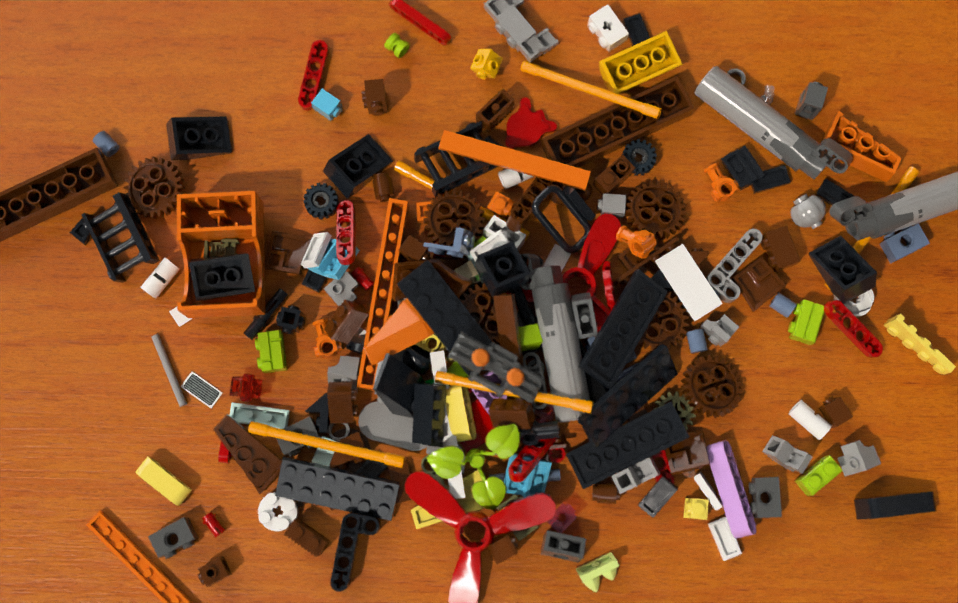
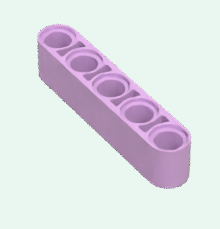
[706,440,757,539]

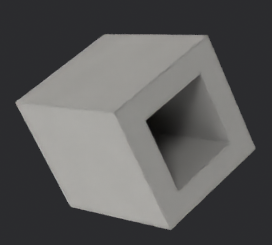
[597,193,626,218]

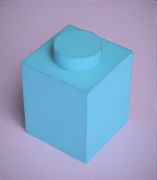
[311,89,342,121]

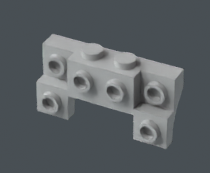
[484,0,559,63]

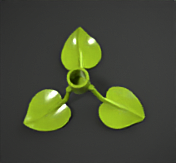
[427,423,519,510]

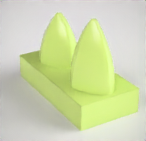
[576,552,619,592]

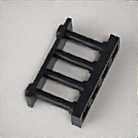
[414,121,499,198]
[82,192,160,283]

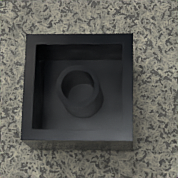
[475,241,531,298]

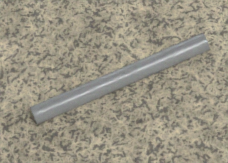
[151,334,187,407]

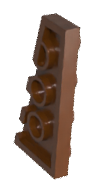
[392,255,468,301]
[213,414,282,494]

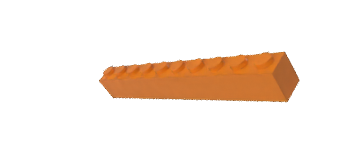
[357,198,409,392]

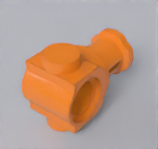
[704,162,739,202]
[487,191,519,219]
[616,226,656,259]
[312,318,343,358]

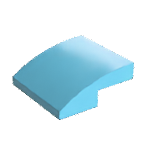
[307,239,360,280]
[503,454,552,497]

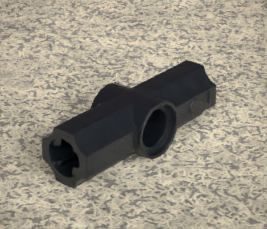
[518,420,561,446]

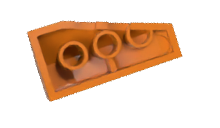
[363,298,434,365]

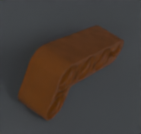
[506,177,571,232]

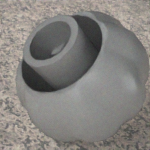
[791,194,826,229]

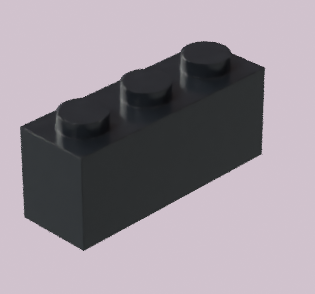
[412,383,446,446]

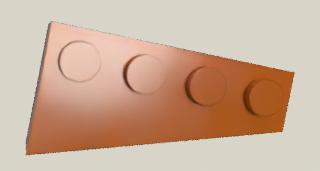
[822,111,901,183]

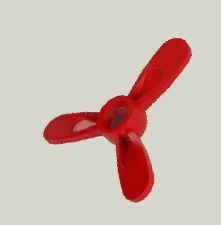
[507,213,621,337]
[405,471,556,603]

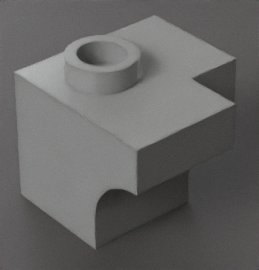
[324,271,358,307]
[699,314,739,347]
[327,356,360,393]
[837,440,881,476]

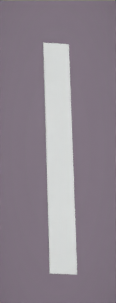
[430,350,465,499]

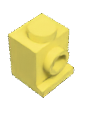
[683,498,709,520]

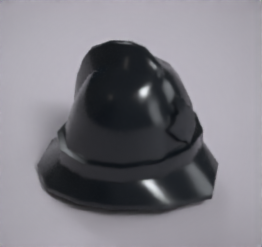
[401,344,431,375]

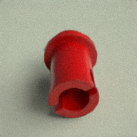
[351,267,374,291]
[202,511,225,538]

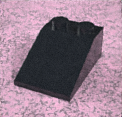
[166,116,232,161]
[323,134,393,199]
[809,236,877,304]
[189,253,255,301]
[373,353,425,418]

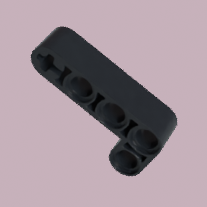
[854,491,937,520]
[330,513,381,592]

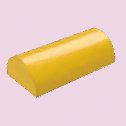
[599,31,683,94]

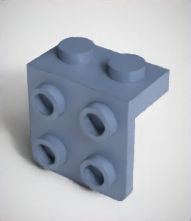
[423,227,475,258]

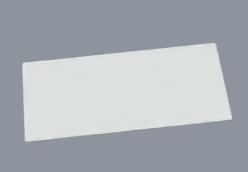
[655,244,723,322]

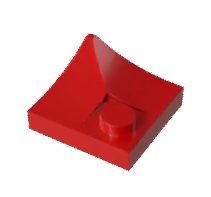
[460,399,494,453]

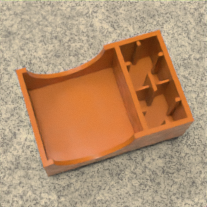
[177,191,265,318]

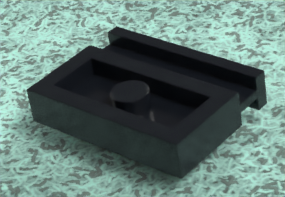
[721,145,765,190]

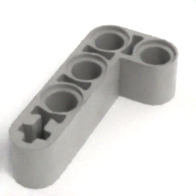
[706,229,762,303]

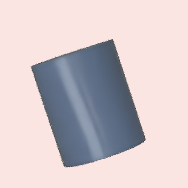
[93,131,120,157]
[769,292,797,318]
[686,329,708,354]

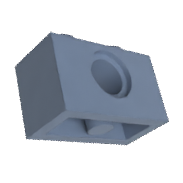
[880,223,930,264]

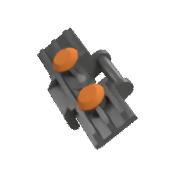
[448,332,545,403]

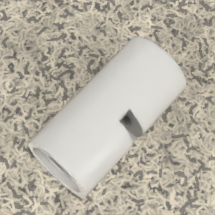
[498,169,534,190]
[140,258,180,299]
[788,400,832,440]

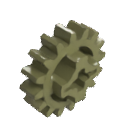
[652,392,696,430]

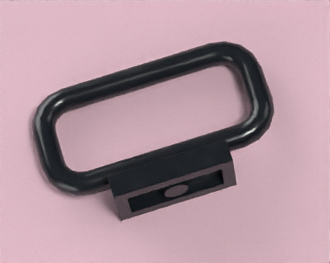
[532,185,596,253]

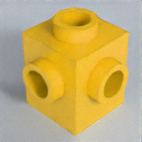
[470,49,503,80]

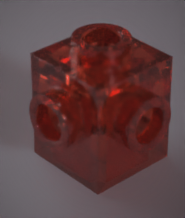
[229,374,262,402]

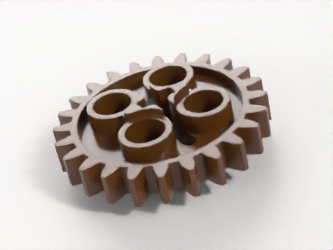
[124,157,185,219]
[625,181,687,240]
[423,190,485,246]
[459,283,519,345]
[637,292,689,352]
[681,355,743,418]

